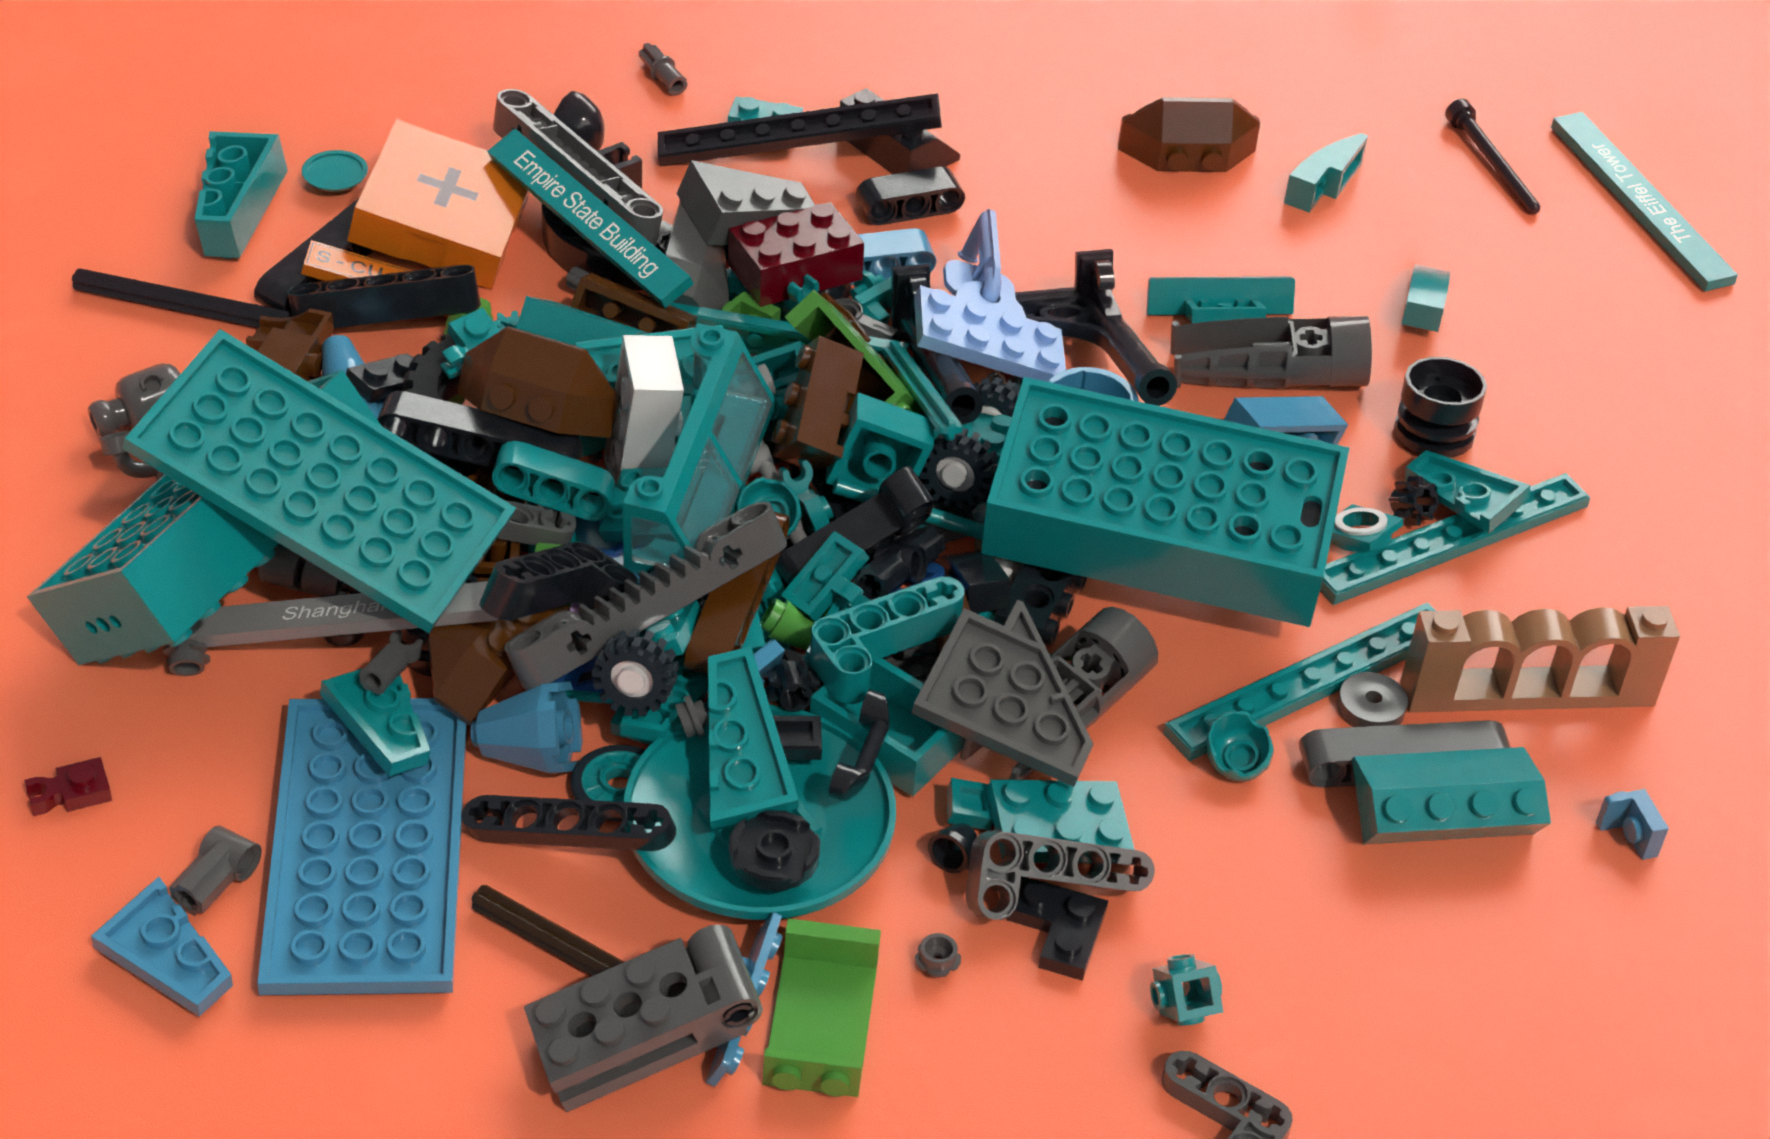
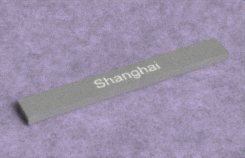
[188,581,498,647]

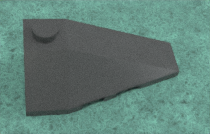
[650,201,729,310]

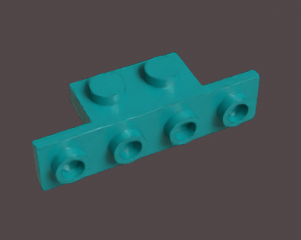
[1146,276,1295,323]

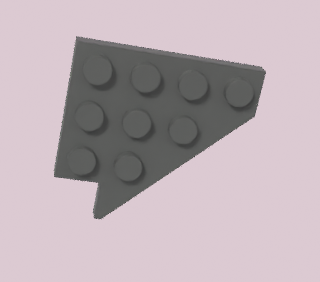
[911,600,1093,787]

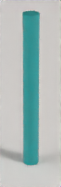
[832,478,984,540]

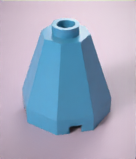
[471,681,583,773]

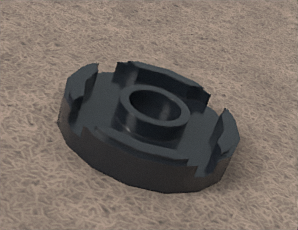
[728,810,820,891]

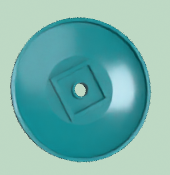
[624,705,896,920]

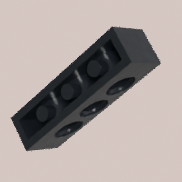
[994,563,1088,646]

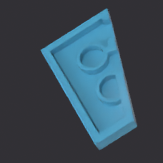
[91,877,233,1017]

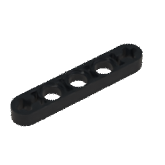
[462,795,677,851]

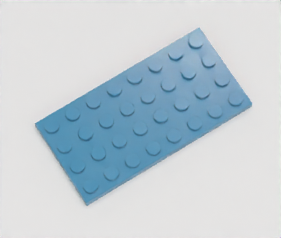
[257,698,467,995]

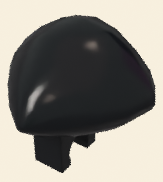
[553,91,605,151]

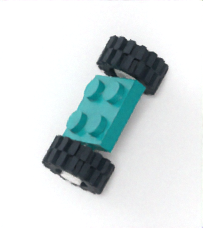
[920,377,1020,509]
[592,571,706,716]

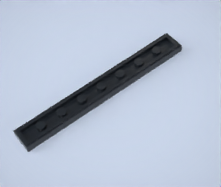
[658,93,942,166]

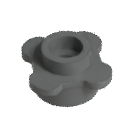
[163,639,210,676]

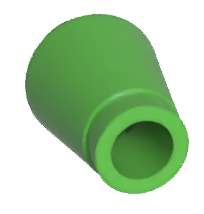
[760,598,814,650]

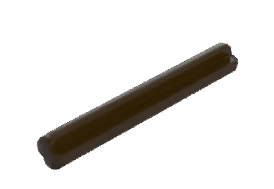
[471,885,624,976]

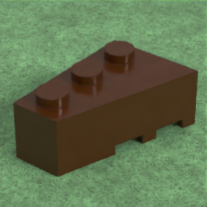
[570,273,698,333]

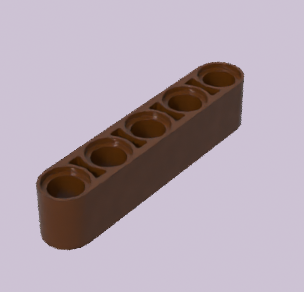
[684,505,790,675]

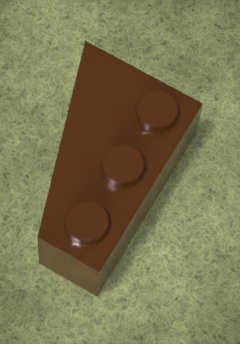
[771,336,864,473]

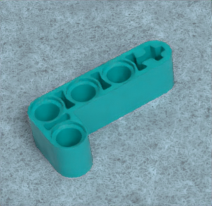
[809,577,965,704]

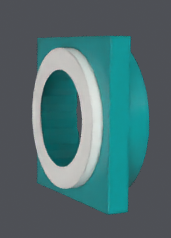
[1331,504,1403,552]

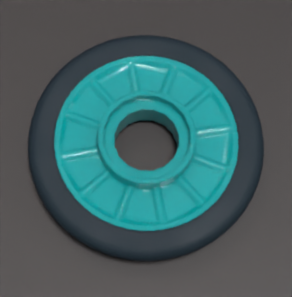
[570,745,645,822]

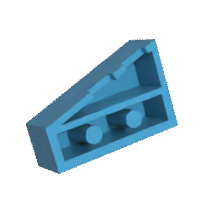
[1224,396,1348,445]

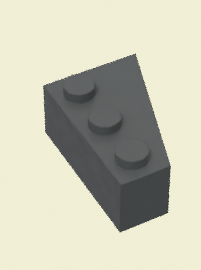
[676,160,815,246]

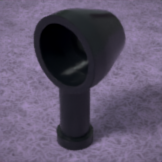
[928,823,998,893]

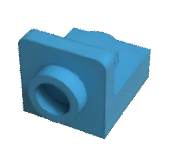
[1596,789,1669,860]

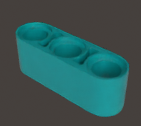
[492,441,615,521]

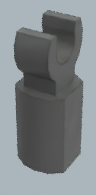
[360,630,423,695]

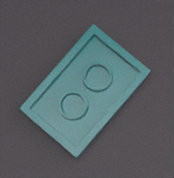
[986,780,1135,863]

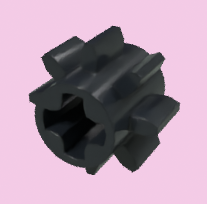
[1388,476,1440,526]
[764,659,820,712]

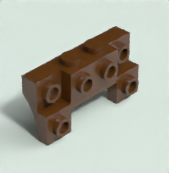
[246,308,334,381]

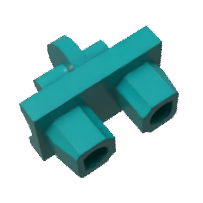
[850,270,891,324]

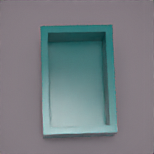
[810,658,965,797]

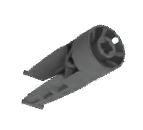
[1170,316,1372,388]
[960,606,1159,780]

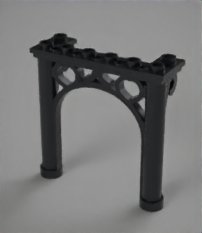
[891,249,1177,424]

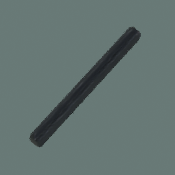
[71,268,291,328]

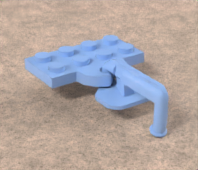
[914,209,1066,382]

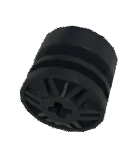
[1394,357,1487,458]

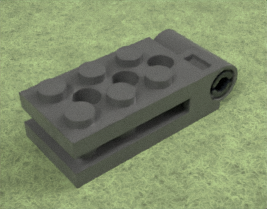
[524,925,763,1112]

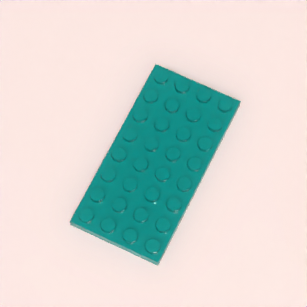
[122,329,516,633]

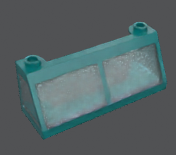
[623,323,775,574]

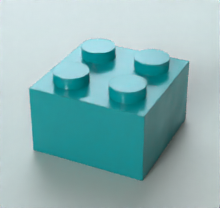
[826,393,934,490]

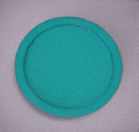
[302,150,368,192]

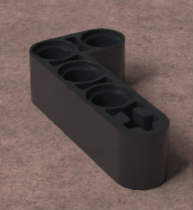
[775,466,934,587]
[479,542,639,621]

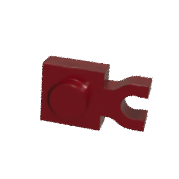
[24,757,113,816]

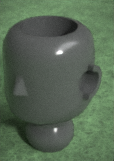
[87,363,180,437]

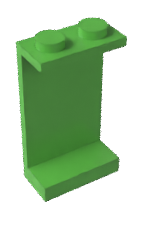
[785,290,922,414]
[762,918,881,1097]

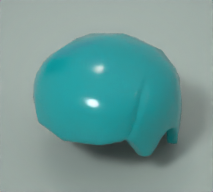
[736,477,802,537]
[1206,711,1274,782]

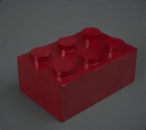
[728,202,864,307]

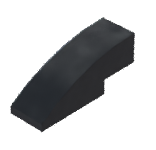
[934,550,1010,613]

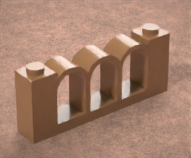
[1400,606,1681,713]

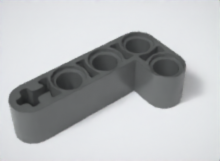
[966,830,1155,920]

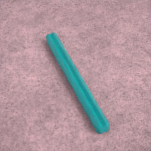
[882,340,963,441]

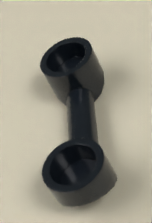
[828,689,890,801]

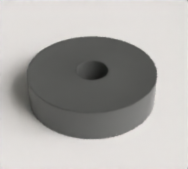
[1337,672,1408,727]

